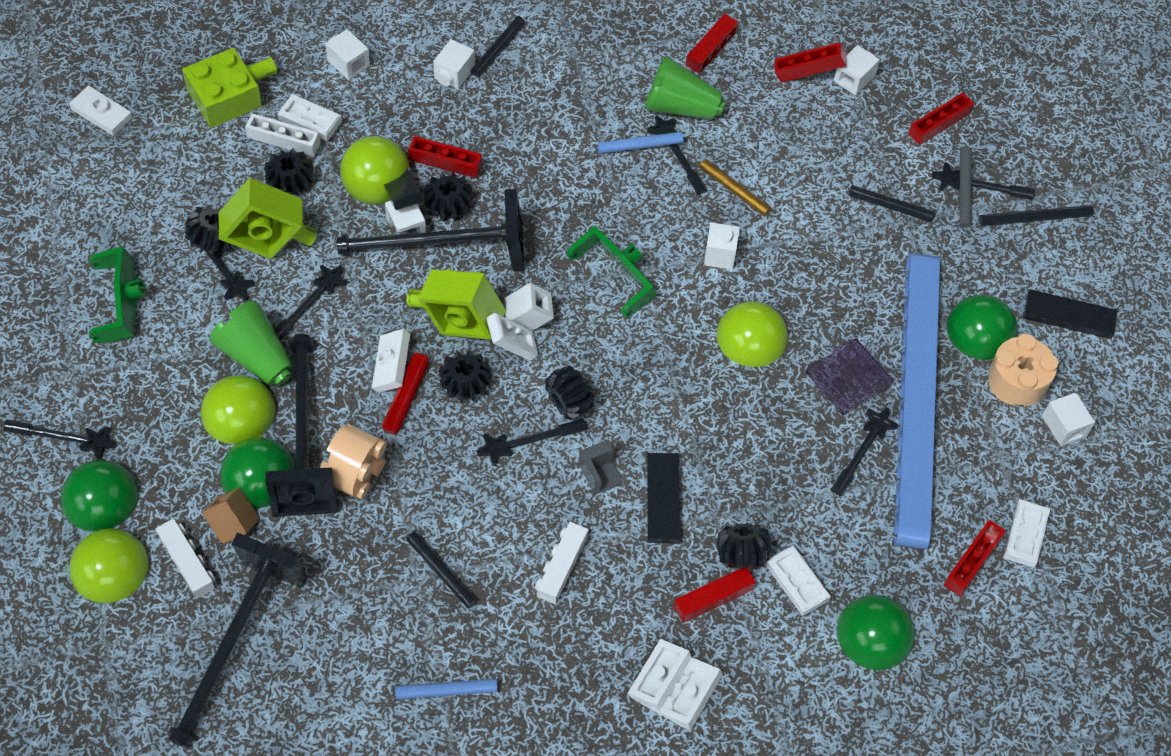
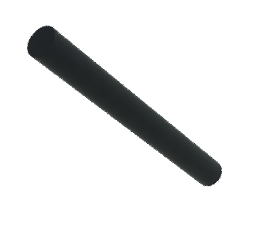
[978,205,1094,226]

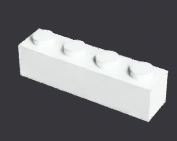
[245,113,321,157]
[155,518,216,599]
[535,522,588,605]

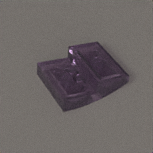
[805,338,894,416]

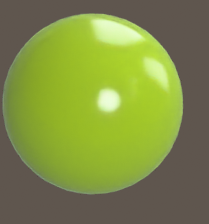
[340,136,410,205]
[716,301,788,367]
[201,375,276,444]
[69,528,149,603]

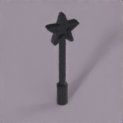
[647,115,707,195]
[931,162,1035,200]
[185,227,254,301]
[274,265,347,340]
[831,408,898,496]
[477,418,586,466]
[3,419,116,460]

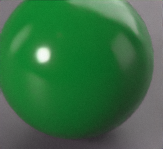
[946,294,1018,360]
[220,437,295,508]
[61,460,139,532]
[836,594,915,670]

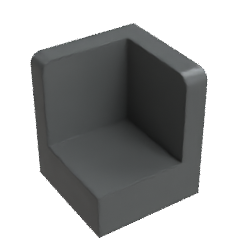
[579,440,622,495]

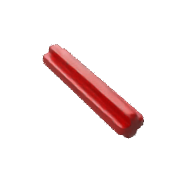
[382,352,429,435]

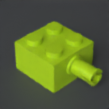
[182,47,277,128]
[219,177,317,259]
[406,269,506,340]

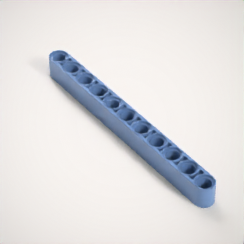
[894,253,940,549]

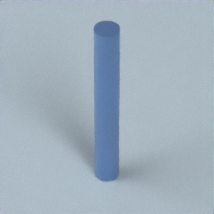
[598,132,684,154]
[395,678,497,700]

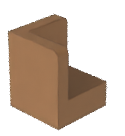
[201,487,259,544]

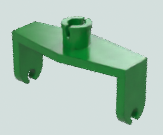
[566,226,657,318]
[89,246,147,343]

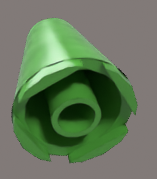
[644,56,725,120]
[209,300,293,386]

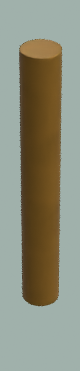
[699,159,772,217]

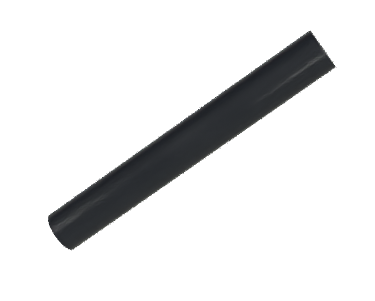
[470,16,525,78]
[848,185,935,222]
[406,531,478,609]

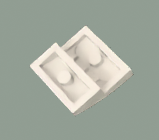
[628,639,722,731]

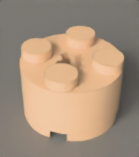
[988,334,1058,406]
[320,424,387,500]

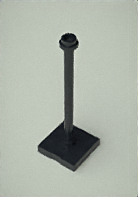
[336,189,525,271]
[265,334,337,517]
[168,532,307,748]

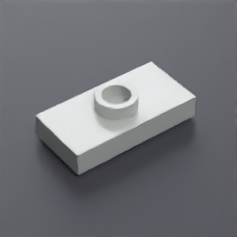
[69,85,133,136]
[277,94,342,141]
[487,313,538,360]
[372,328,410,393]
[1003,499,1050,568]
[766,545,831,617]

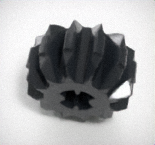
[264,148,314,197]
[424,172,473,222]
[185,205,231,255]
[439,349,491,402]
[545,365,594,420]
[717,522,772,570]

